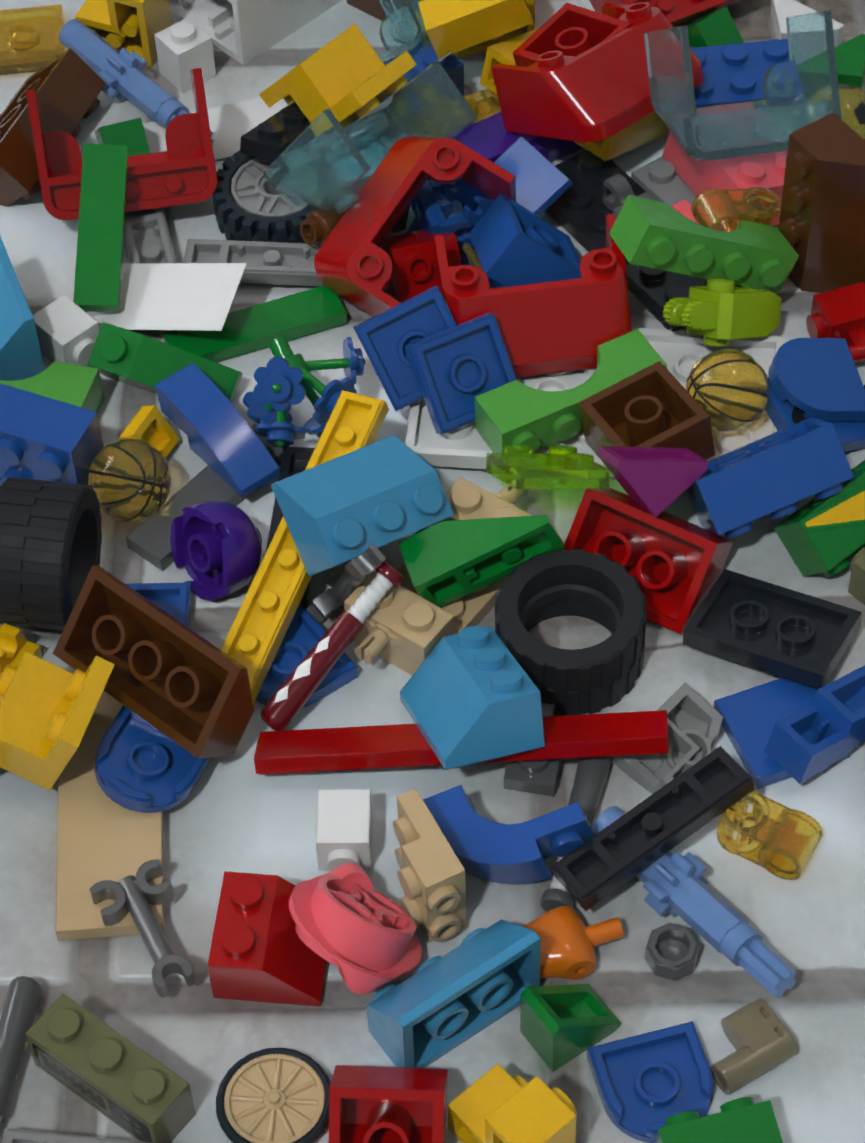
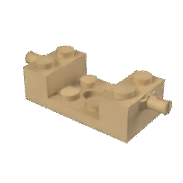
[344,476,532,675]

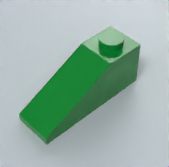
[87,322,243,403]
[398,515,565,608]

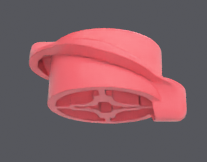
[289,862,422,995]

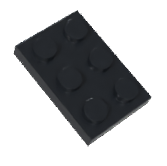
[683,569,862,689]

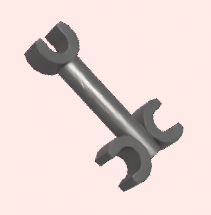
[306,543,386,623]
[90,859,194,998]

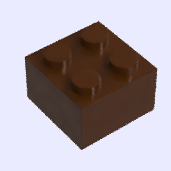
[578,361,715,460]

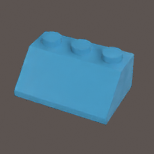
[0,236,45,381]
[271,435,454,576]
[400,626,545,770]
[366,919,541,1068]

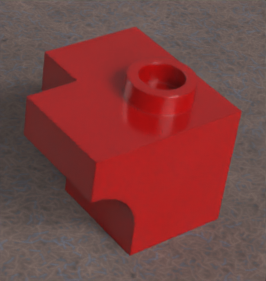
[381,230,461,303]

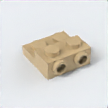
[393,788,467,943]

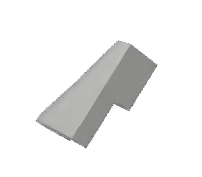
[611,682,723,794]

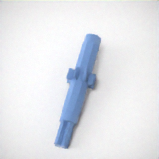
[59,19,214,144]
[592,806,797,998]

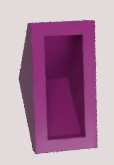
[598,446,708,517]

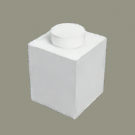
[154,17,216,93]
[33,295,100,366]
[316,789,373,871]

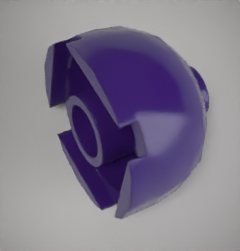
[170,501,262,601]

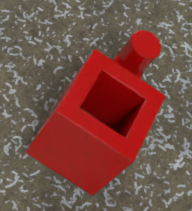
[806,282,865,363]

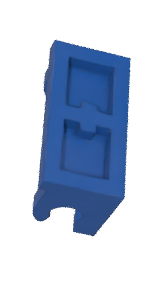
[410,178,474,250]

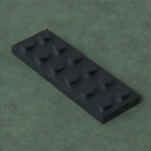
[546,151,707,332]

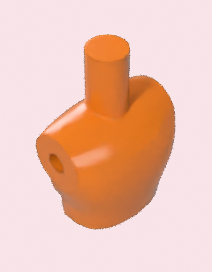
[522,906,624,980]

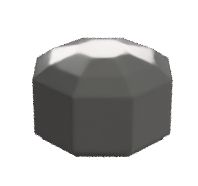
[645,923,700,981]

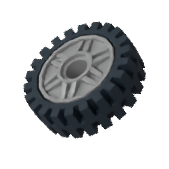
[213,145,341,243]

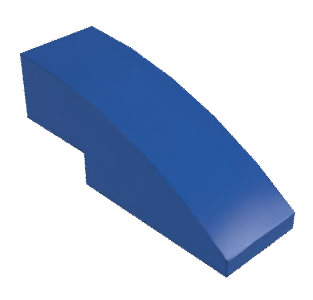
[155,363,281,498]
[764,665,865,784]

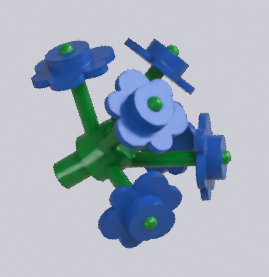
[243,336,366,447]

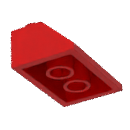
[563,485,734,634]

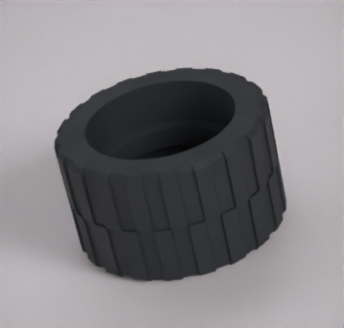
[0,477,102,632]
[495,549,647,715]

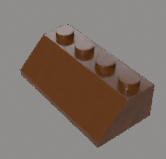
[0,48,106,207]
[778,112,865,293]
[53,565,254,759]

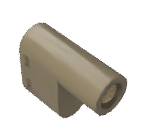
[710,998,798,1095]

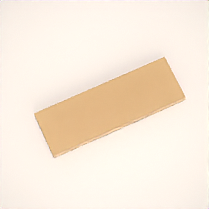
[55,670,165,941]

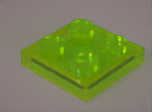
[486,445,610,489]

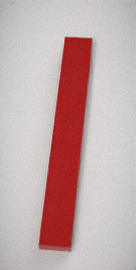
[254,710,669,775]

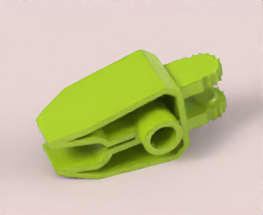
[662,278,782,346]

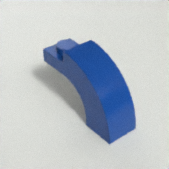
[423,785,594,884]

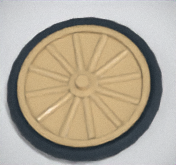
[216,1047,331,1143]

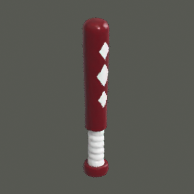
[260,561,404,731]

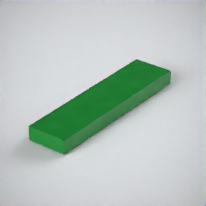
[73,144,129,313]
[162,285,347,362]

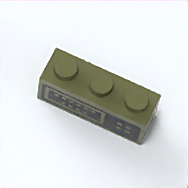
[25,993,196,1143]

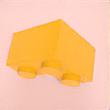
[75,0,172,67]
[447,1064,577,1143]

